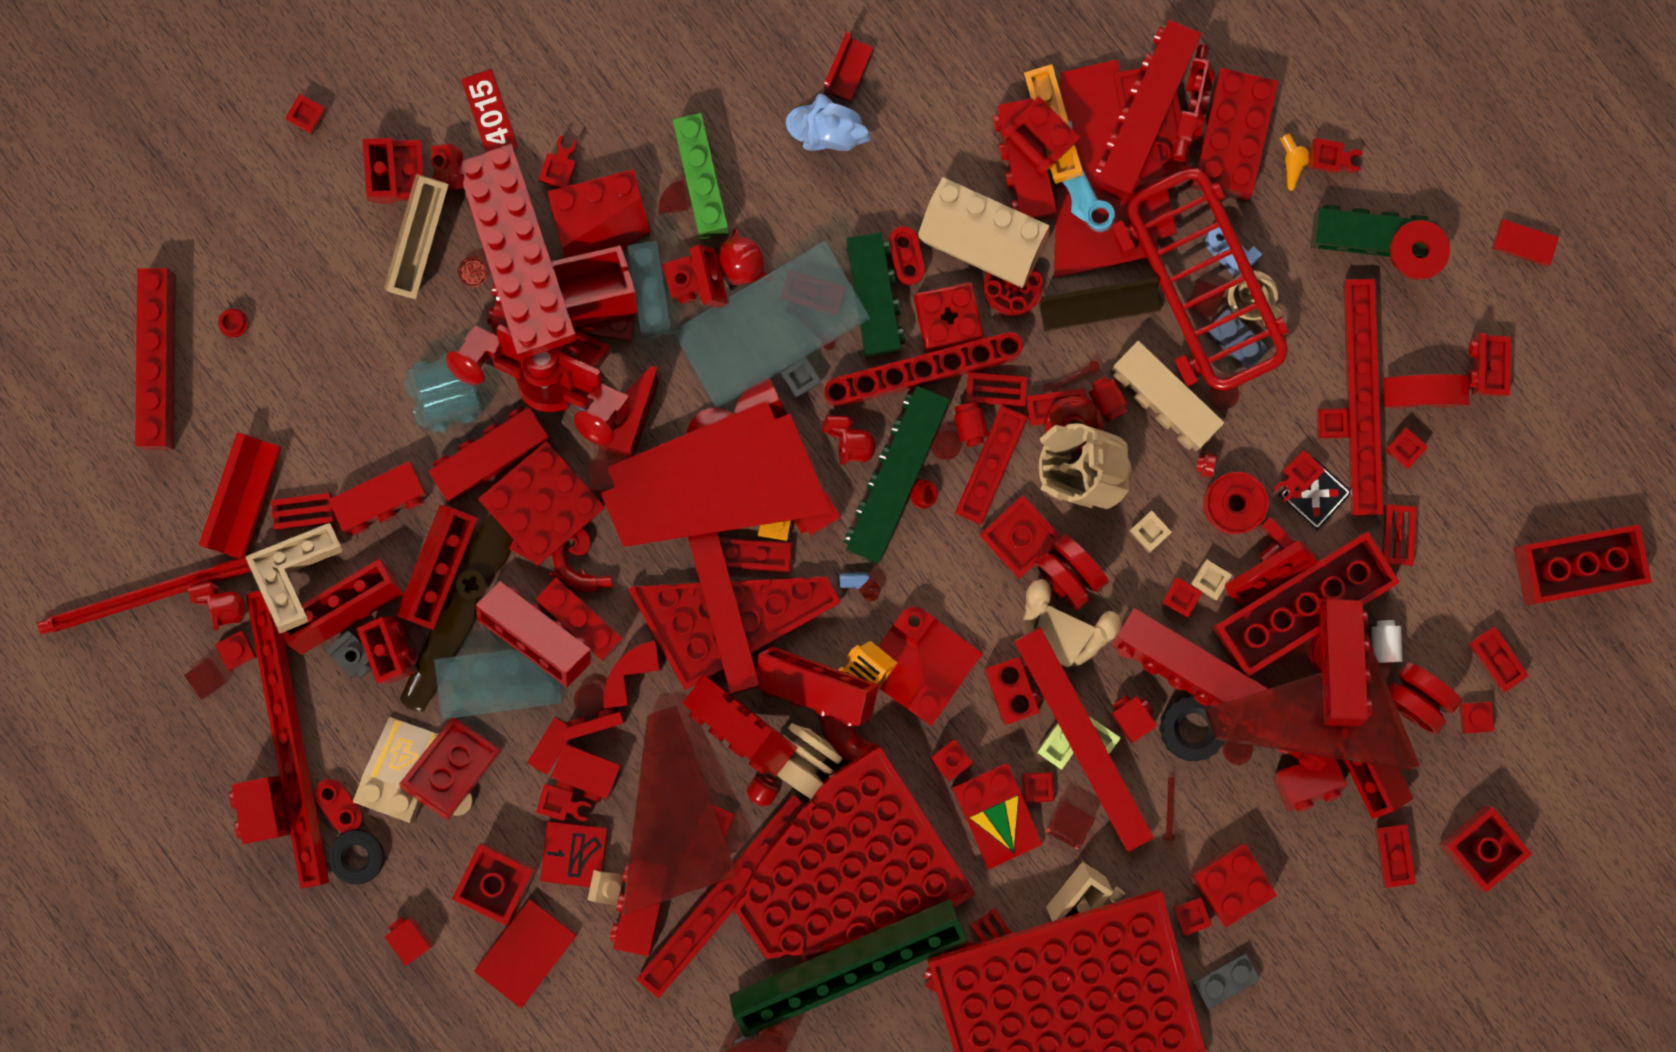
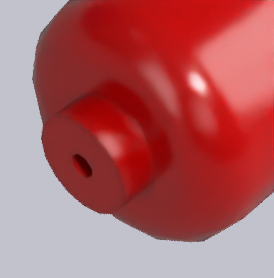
[746,774,780,807]

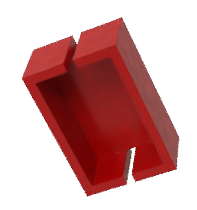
[552,245,638,328]

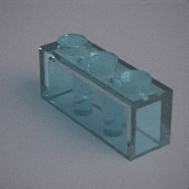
[627,241,673,338]

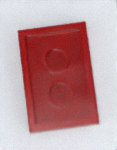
[399,716,501,821]
[473,899,577,1008]

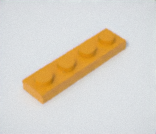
[1024,64,1083,184]

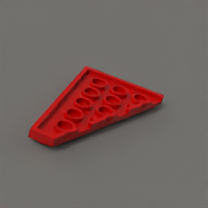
[628,576,841,691]

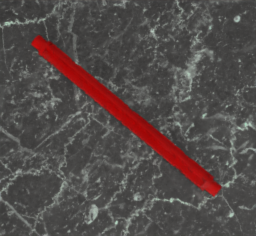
[37,552,255,635]

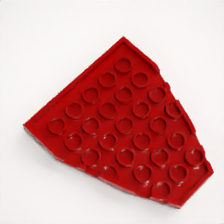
[733,744,976,959]

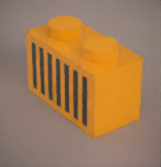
[838,641,898,690]

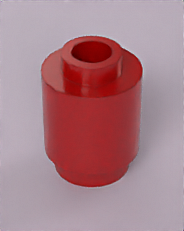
[1088,376,1129,423]
[954,402,989,447]

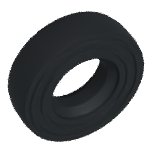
[329,830,385,885]

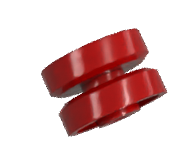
[1033,534,1109,610]
[1382,662,1462,735]

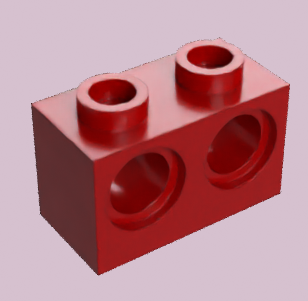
[984,657,1042,725]

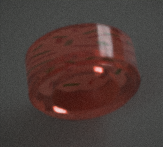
[458,257,489,288]

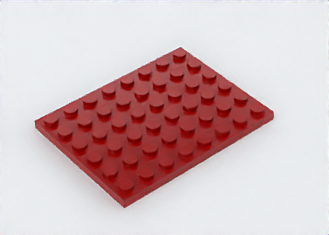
[927,889,1206,1052]

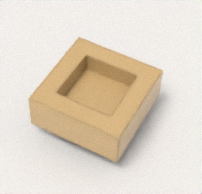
[1129,510,1172,553]
[1190,559,1232,601]
[587,870,623,905]

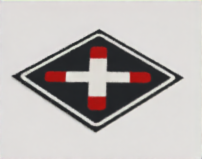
[1278,456,1350,531]

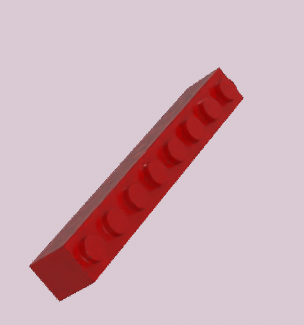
[1111,608,1343,771]

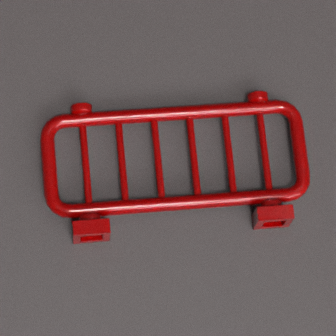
[1111,167,1289,391]

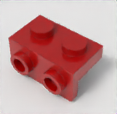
[1468,333,1512,397]

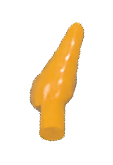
[1279,132,1310,191]

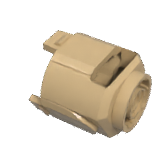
[1039,423,1132,509]

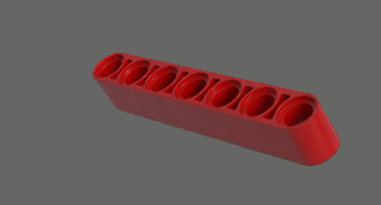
[824,332,1023,408]

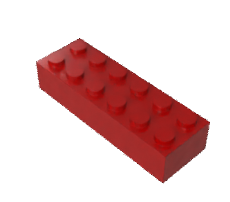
[1211,532,1400,677]

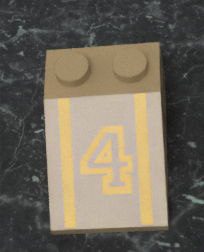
[353,717,438,823]

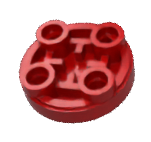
[983,267,1043,317]

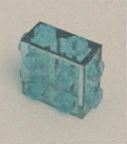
[404,353,484,434]

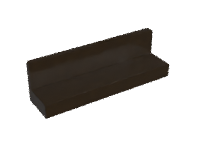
[1039,277,1161,332]

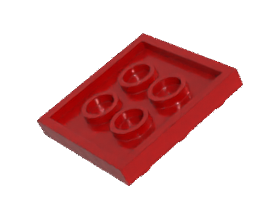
[478,441,605,567]

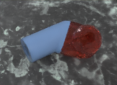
[839,572,880,602]

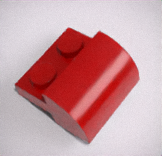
[362,138,424,204]

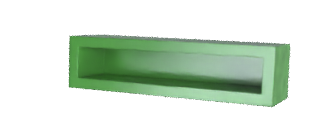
[672,113,729,240]

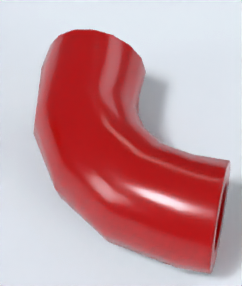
[818,714,878,764]

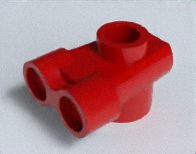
[431,143,464,189]

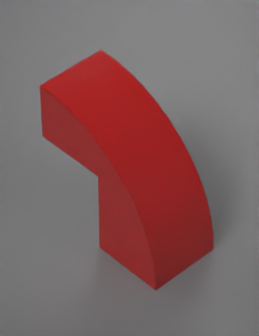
[1383,374,1470,409]
[603,641,661,709]

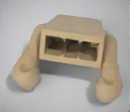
[1022,579,1122,669]

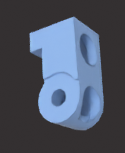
[1205,227,1262,277]

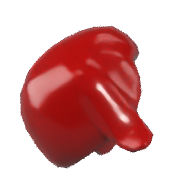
[717,229,772,285]

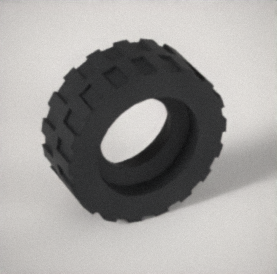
[1159,695,1228,761]

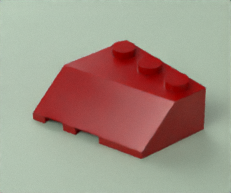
[547,169,651,258]

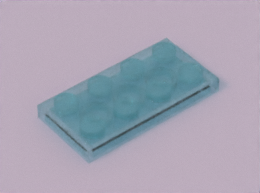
[434,649,562,720]

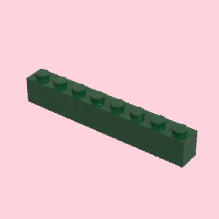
[729,899,968,1038]

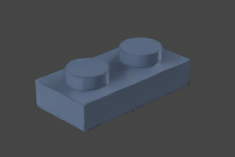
[1207,308,1270,369]

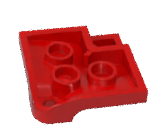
[878,606,983,726]

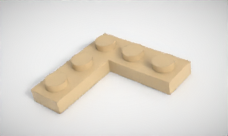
[245,523,342,634]

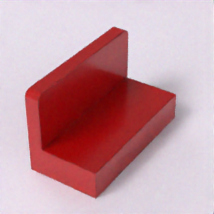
[824,31,874,103]

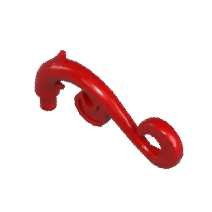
[549,473,613,593]

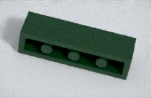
[1310,205,1437,258]
[846,232,905,358]

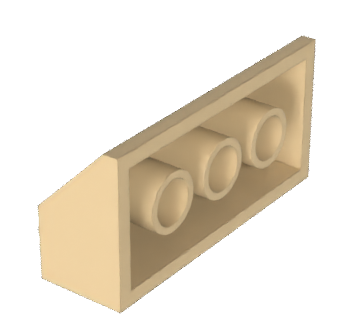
[917,177,1050,288]

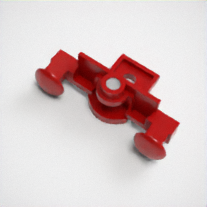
[446,325,630,445]

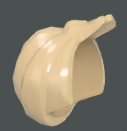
[1228,271,1284,327]

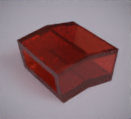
[1044,800,1096,850]

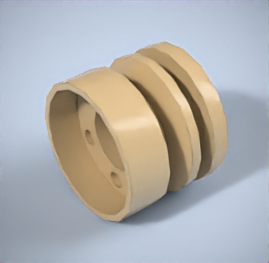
[777,723,843,799]

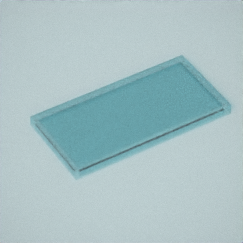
[673,241,870,408]

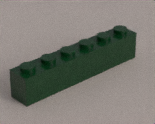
[843,386,949,565]

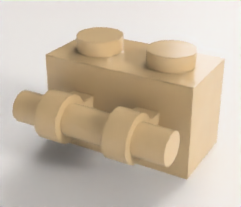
[1046,861,1125,921]

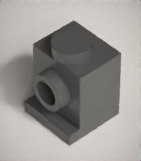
[326,630,372,678]

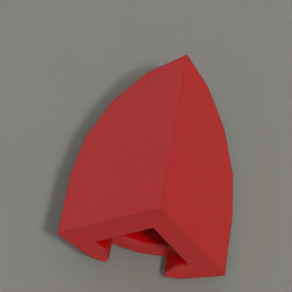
[735,378,787,419]

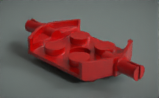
[1173,44,1215,162]

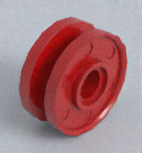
[1203,472,1269,535]

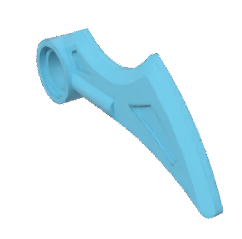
[1048,121,1115,232]

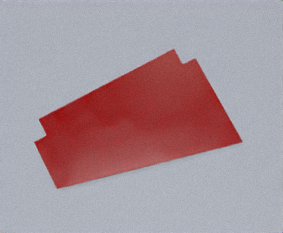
[1054,59,1177,278]
[601,401,832,547]

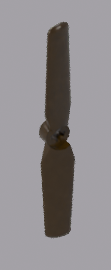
[400,460,523,712]

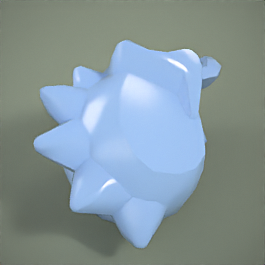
[786,94,871,151]

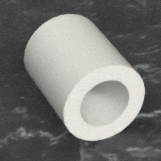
[1371,620,1403,663]

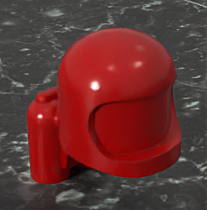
[822,415,876,465]
[188,582,246,631]

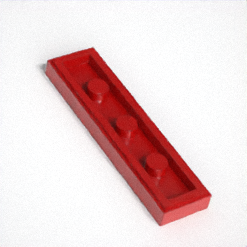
[954,405,1028,525]

